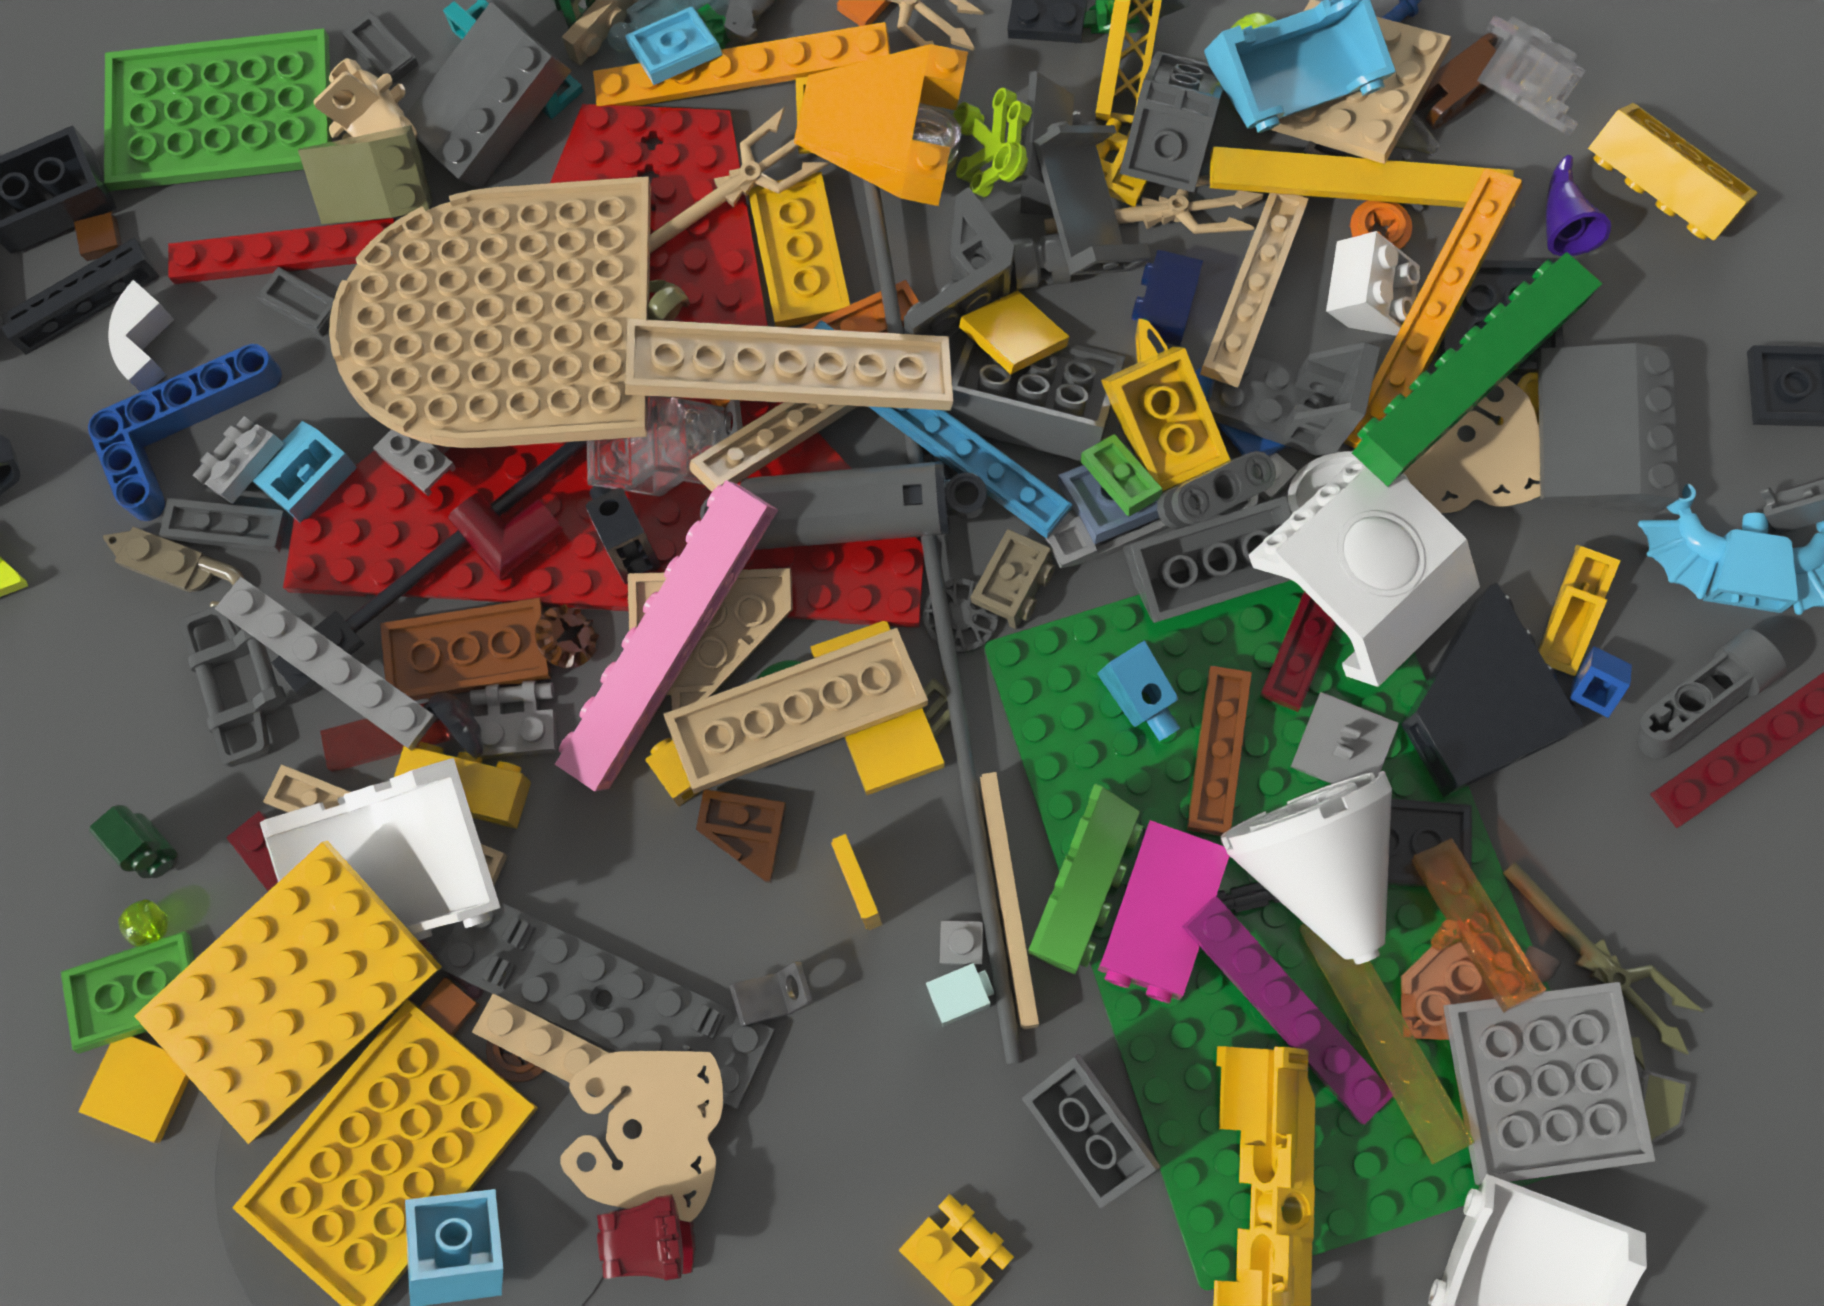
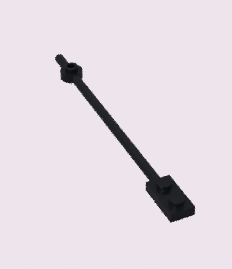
[271,396,649,696]

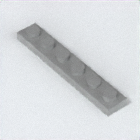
[215,576,437,751]

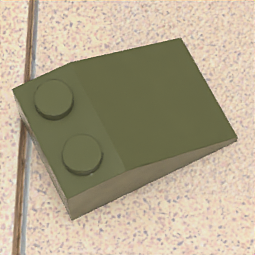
[298,125,433,225]

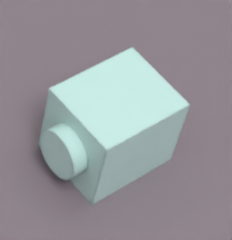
[926,963,995,1027]

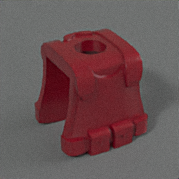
[597,1194,696,1281]

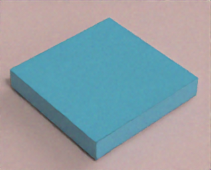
[625,6,722,85]

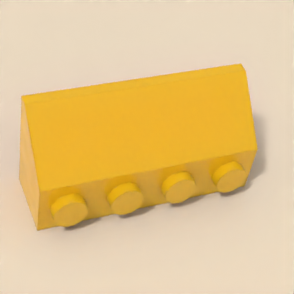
[1588,103,1758,241]

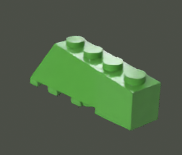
[1027,784,1143,975]

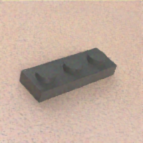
[159,498,288,552]

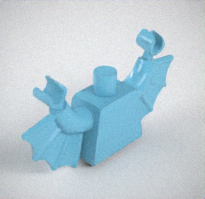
[1638,484,1824,615]

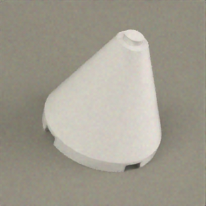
[1220,771,1392,964]

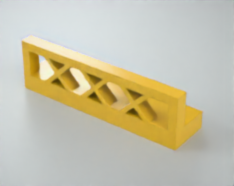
[1096,0,1162,125]

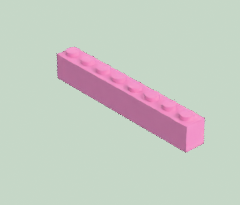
[555,480,778,791]

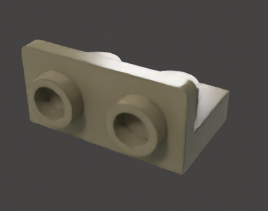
[970,529,1055,630]

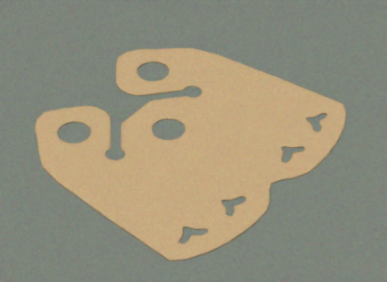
[1404,377,1541,513]
[560,1051,723,1222]

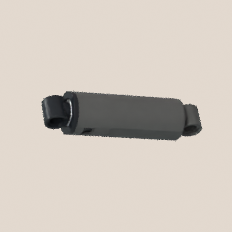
[700,461,988,550]

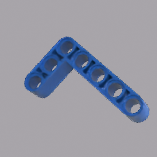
[88,344,282,521]

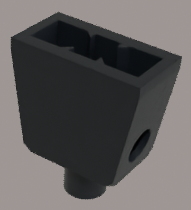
[586,482,662,585]

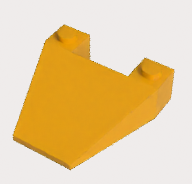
[794,44,968,206]

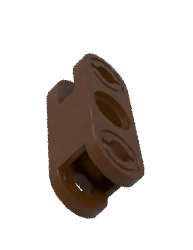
[1415,32,1519,130]

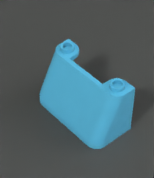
[1204,0,1396,133]

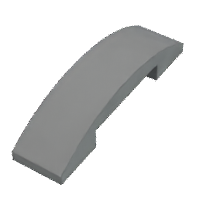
[1044,480,1187,568]

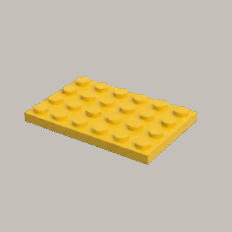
[134,840,442,1144]
[232,999,538,1306]

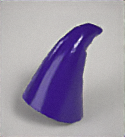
[1546,155,1611,256]

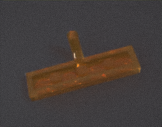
[1411,838,1546,1013]

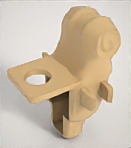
[313,58,417,139]

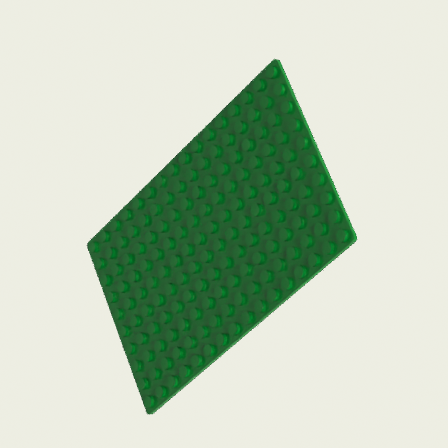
[985,580,1556,1290]

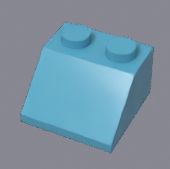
[405,1189,503,1306]

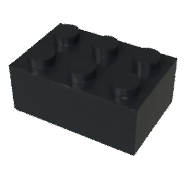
[0,125,117,254]

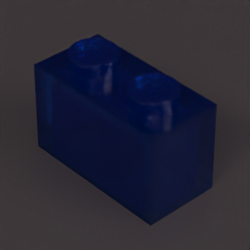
[1131,250,1203,346]

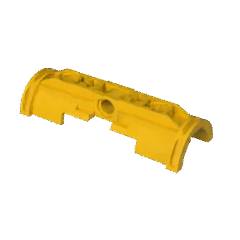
[1213,1046,1315,1306]

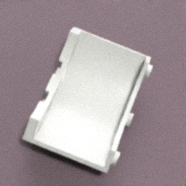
[260,758,501,941]
[1428,1174,1647,1306]

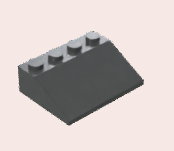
[405,1,572,189]
[945,337,1125,461]
[1538,343,1679,515]

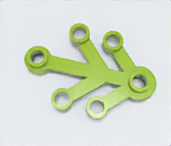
[951,87,1032,197]

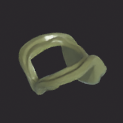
[647,280,690,321]

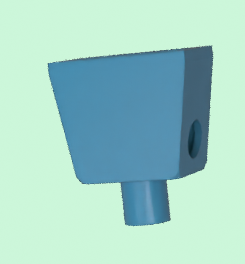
[1097,641,1180,741]

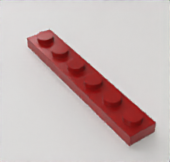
[168,218,395,285]

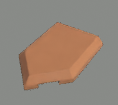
[1401,917,1525,1040]

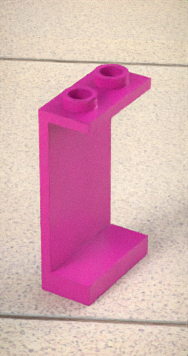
[1098,820,1229,1003]

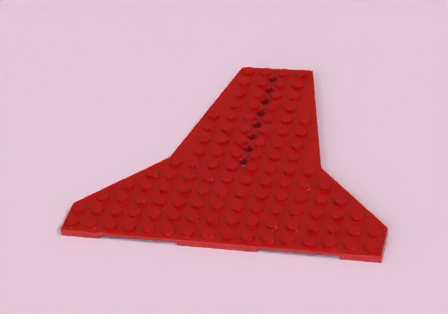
[283,104,924,628]

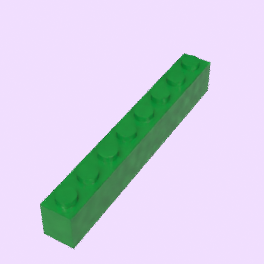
[1352,252,1603,487]

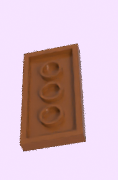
[380,598,552,701]

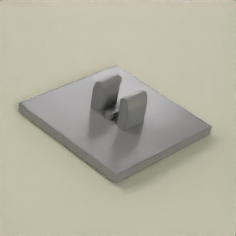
[1291,692,1399,784]

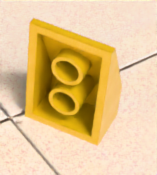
[1101,347,1230,491]

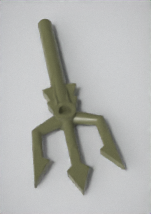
[1503,862,1705,1070]

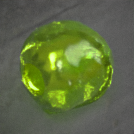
[118,899,169,947]

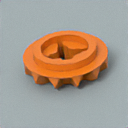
[1349,201,1412,250]

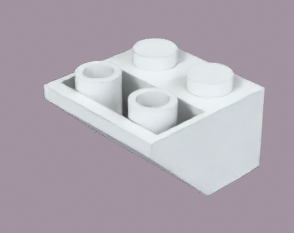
[1326,231,1420,336]

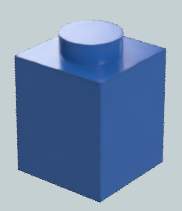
[1570,646,1632,718]

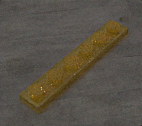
[1299,923,1475,1164]

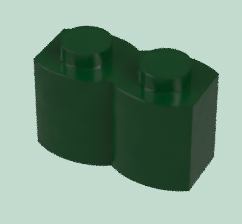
[89,805,177,878]

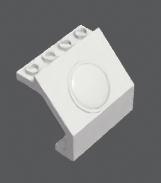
[1249,460,1480,687]

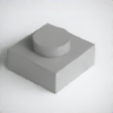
[940,921,983,966]

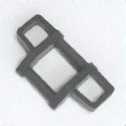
[178,605,287,767]

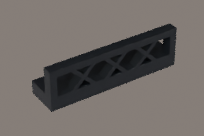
[1,238,160,355]

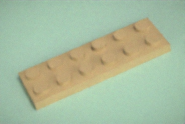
[664,628,928,794]

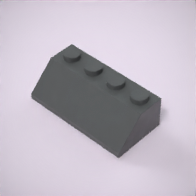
[1123,496,1292,623]

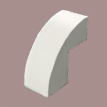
[108,280,174,392]

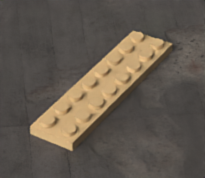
[625,319,953,411]

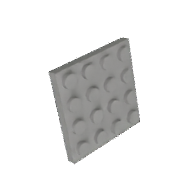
[1443,982,1655,1185]

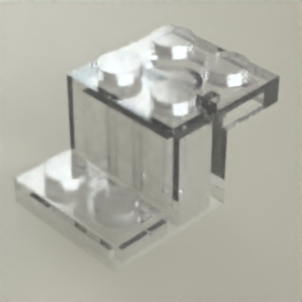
[1477,15,1586,136]
[587,396,725,497]

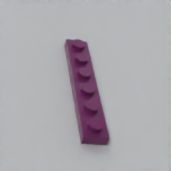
[1182,897,1395,1124]

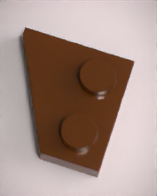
[696,789,787,883]

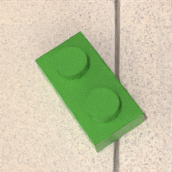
[1081,434,1163,517]

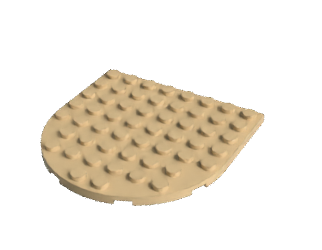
[329,176,651,448]

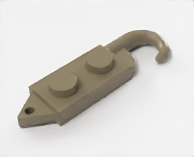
[102,526,245,607]

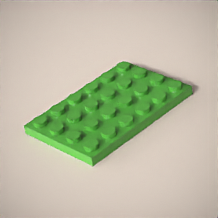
[104,28,332,191]

